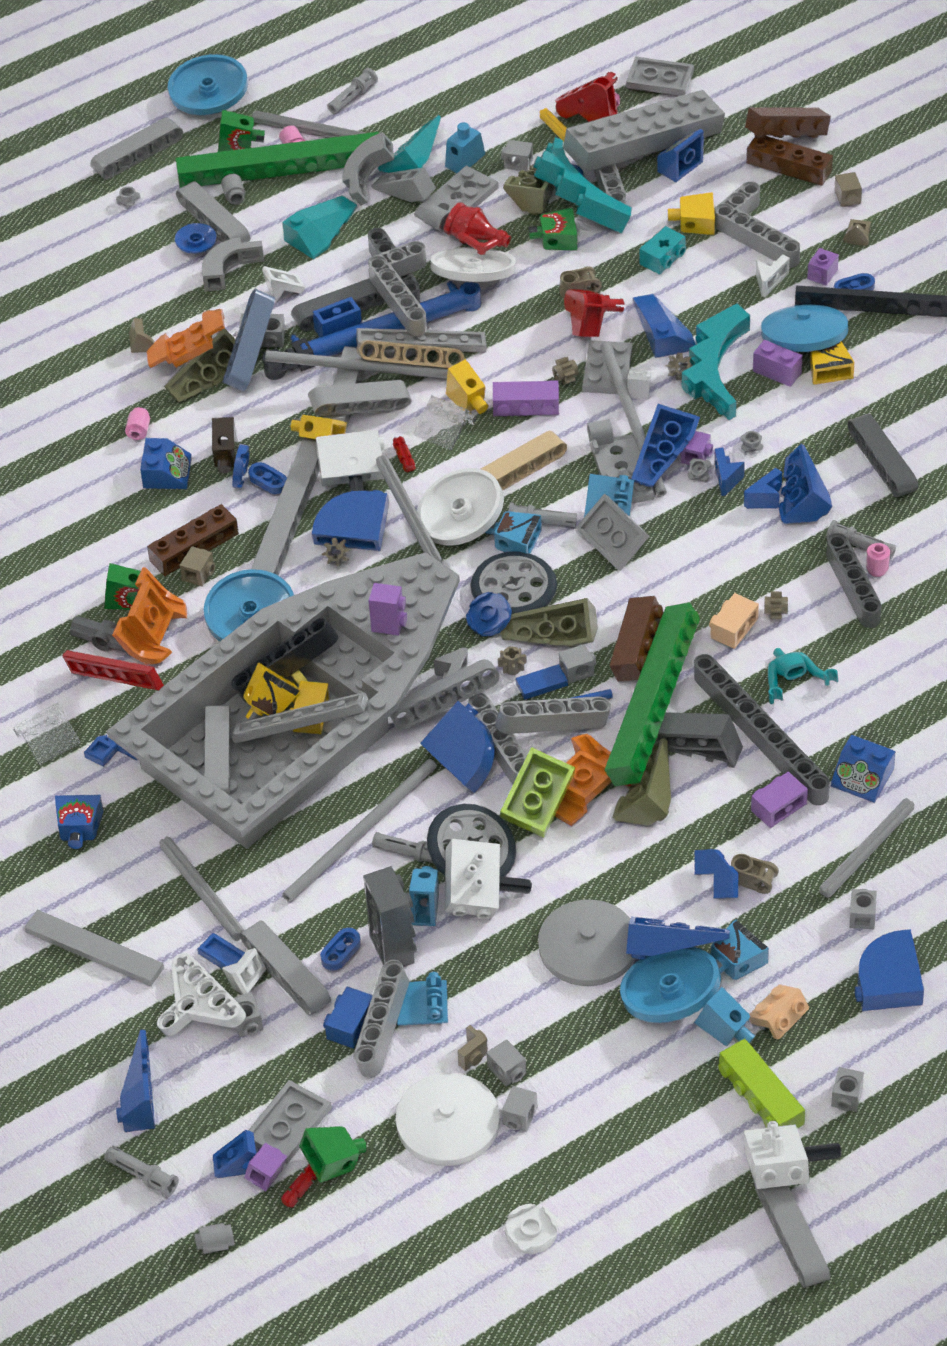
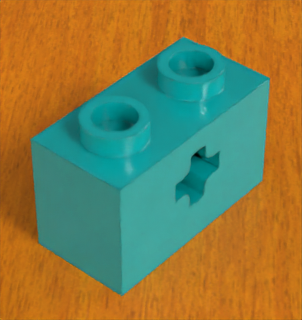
[639,226,686,275]

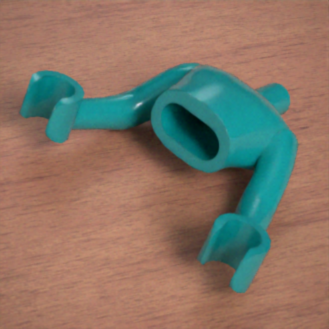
[768,648,839,704]

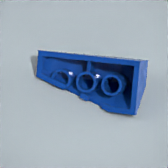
[633,294,696,358]
[631,404,700,488]
[779,444,833,524]
[626,916,730,959]
[116,1030,155,1132]

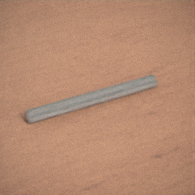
[252,110,365,138]
[376,454,442,563]
[819,798,914,898]
[159,836,244,940]

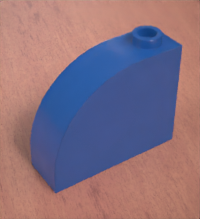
[311,490,389,551]
[420,701,495,793]
[855,929,924,1011]

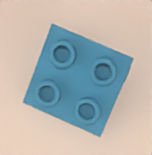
[584,474,634,517]
[397,972,448,1026]

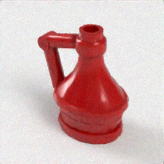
[444,202,511,255]

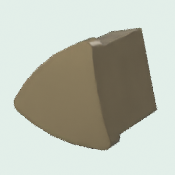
[843,219,871,245]
[129,318,155,353]

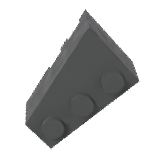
[657,712,743,768]

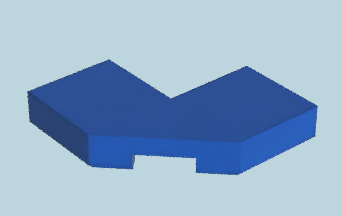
[84,735,138,767]
[694,849,738,899]

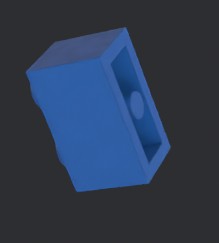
[313,297,362,337]
[323,986,373,1049]

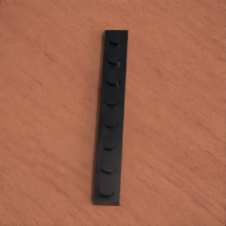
[795,285,947,317]

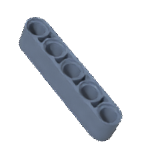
[223,288,275,391]

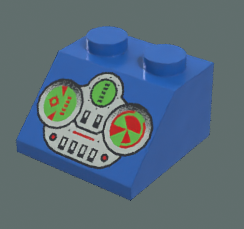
[657,129,704,183]
[140,438,192,489]
[831,735,896,803]

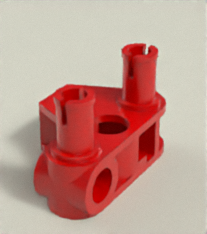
[555,72,618,122]
[564,289,624,337]

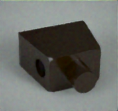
[212,417,238,473]

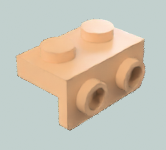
[749,984,809,1039]

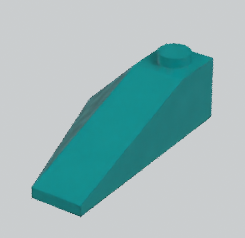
[377,115,441,173]
[282,195,357,259]

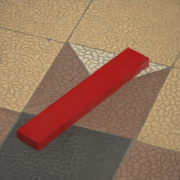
[62,650,164,691]

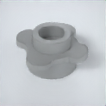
[116,186,140,206]
[740,431,763,452]
[687,458,712,481]

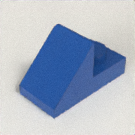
[714,447,745,496]
[744,468,782,509]
[212,1130,256,1178]

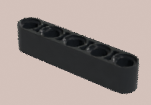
[231,617,338,703]

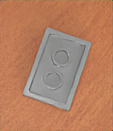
[626,56,694,96]
[582,340,633,394]
[576,494,650,571]
[248,1080,332,1164]

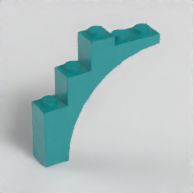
[533,137,632,233]
[681,303,750,420]

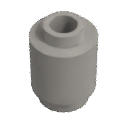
[221,174,245,205]
[194,1223,234,1254]

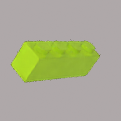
[718,1038,805,1129]

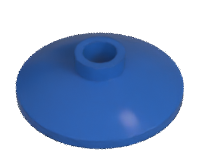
[175,223,217,253]

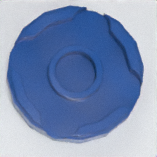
[232,444,250,489]
[466,592,512,636]

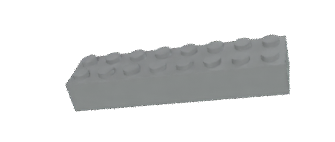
[563,90,725,172]

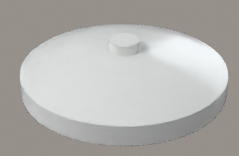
[431,247,516,282]
[417,468,504,545]
[396,1073,500,1166]

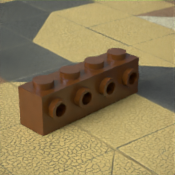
[745,107,831,138]
[746,136,833,186]
[147,504,239,577]
[610,596,663,682]

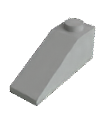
[371,168,436,202]

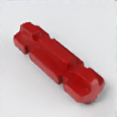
[392,436,415,473]
[281,1164,317,1208]

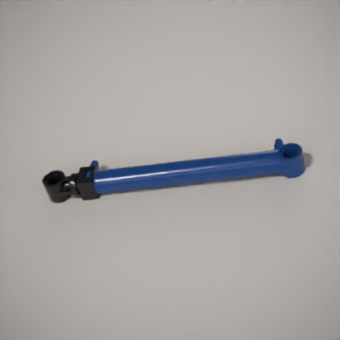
[263,281,481,380]

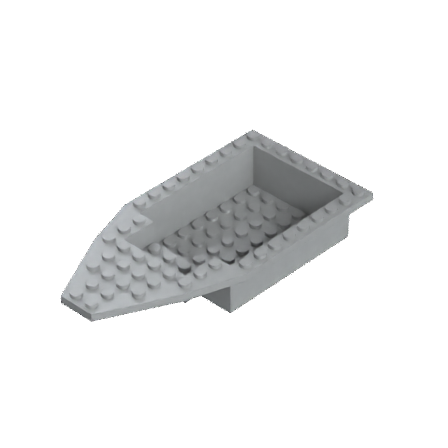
[107,552,460,849]

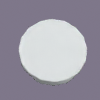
[505,1204,558,1254]

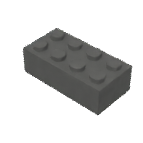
[363,866,417,967]

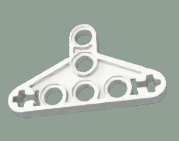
[157,953,246,1036]

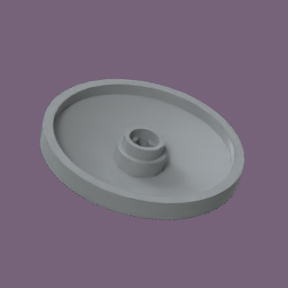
[538,900,635,986]

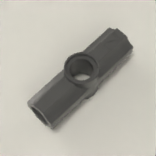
[70,616,127,653]

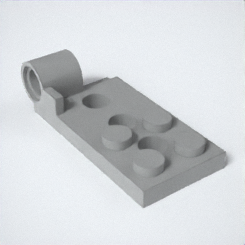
[414,166,499,232]
[587,419,654,504]

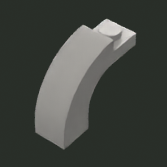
[342,132,394,206]
[202,237,264,292]

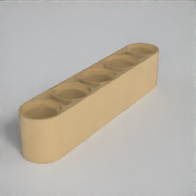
[357,340,465,368]
[481,431,567,491]

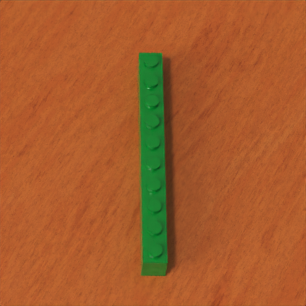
[175,132,379,188]
[604,602,700,787]

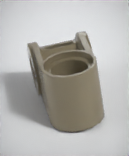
[559,266,602,298]
[731,854,779,894]

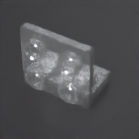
[414,395,477,451]
[13,703,80,765]

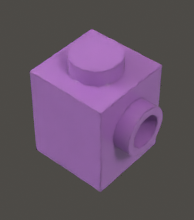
[807,248,839,286]
[681,431,713,465]
[244,1143,287,1191]

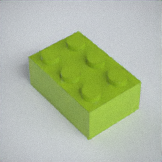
[500,747,575,838]

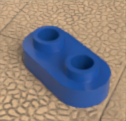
[834,273,875,291]
[248,462,287,494]
[320,928,361,971]

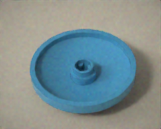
[168,55,248,115]
[761,305,848,352]
[204,569,294,642]
[620,947,721,1023]

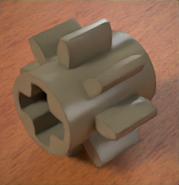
[665,353,693,380]
[552,357,579,385]
[322,538,351,566]
[764,591,788,619]
[497,646,527,675]

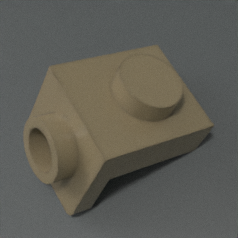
[457,1025,488,1071]

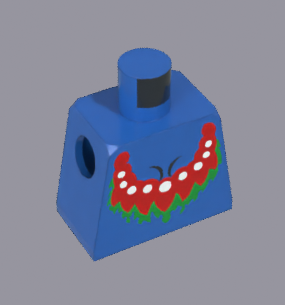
[55,795,104,849]

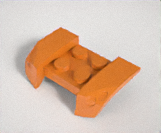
[147,309,225,368]
[112,567,187,665]
[555,734,612,826]

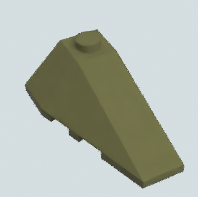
[503,164,554,215]
[164,328,235,402]
[501,598,598,647]
[612,738,671,826]

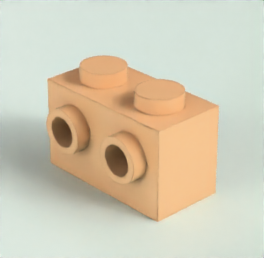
[709,593,759,649]

